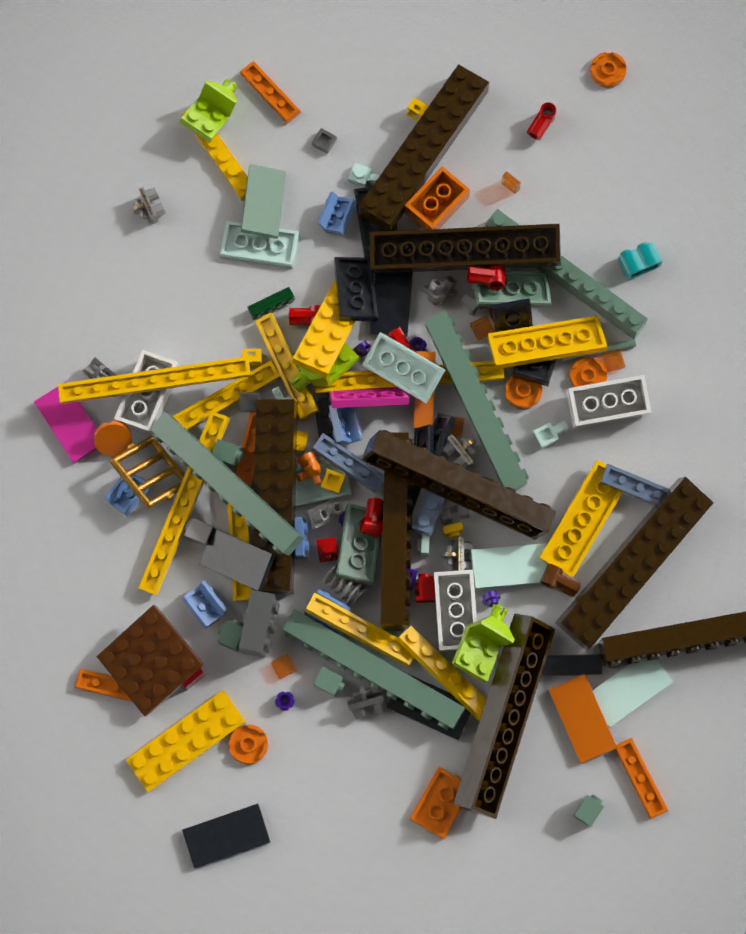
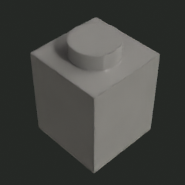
[183,518,214,546]

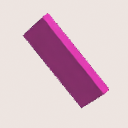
[34,381,97,464]
[329,388,409,408]

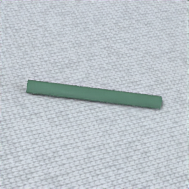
[561,339,636,362]

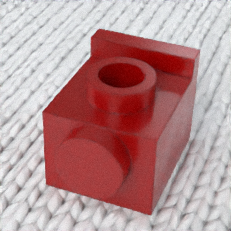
[316,537,338,563]
[415,573,435,603]

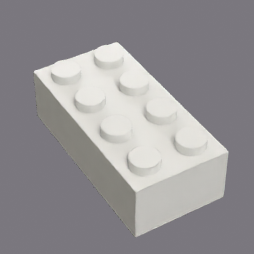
[114,350,179,436]
[566,375,651,428]
[434,570,477,653]

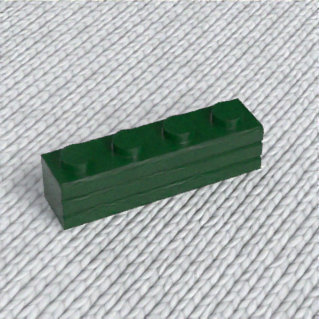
[247,287,295,320]

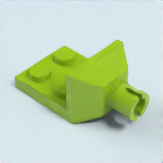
[179,79,237,143]
[290,343,360,393]
[452,604,515,683]

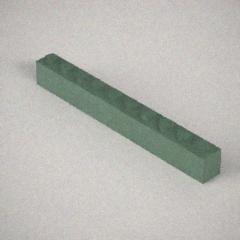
[485,209,648,339]
[424,311,529,490]
[150,412,304,556]
[282,609,465,731]

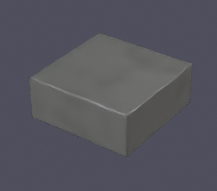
[312,128,337,154]
[239,391,260,412]

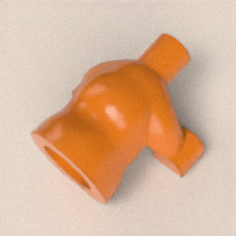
[296,452,322,486]

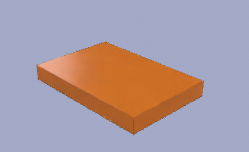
[409,767,462,839]

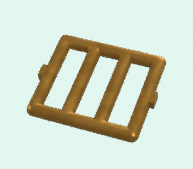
[110,436,185,509]

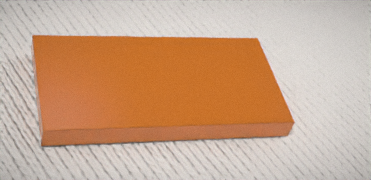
[549,674,618,763]

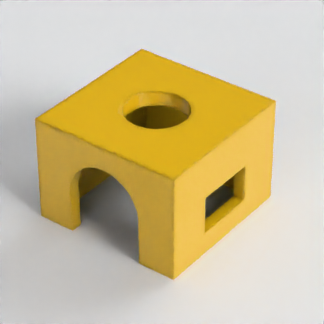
[407,97,428,121]
[242,349,263,367]

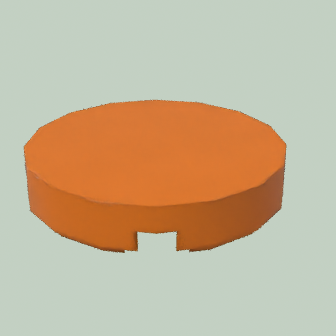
[590,52,627,88]
[569,357,607,387]
[504,376,543,410]
[94,421,132,457]
[229,724,269,765]

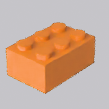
[405,166,470,230]

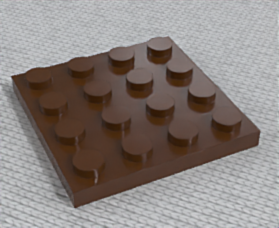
[96,605,204,717]

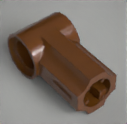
[540,564,581,597]

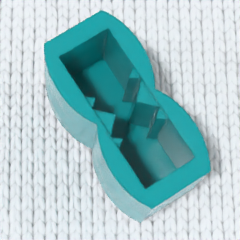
[617,242,663,280]

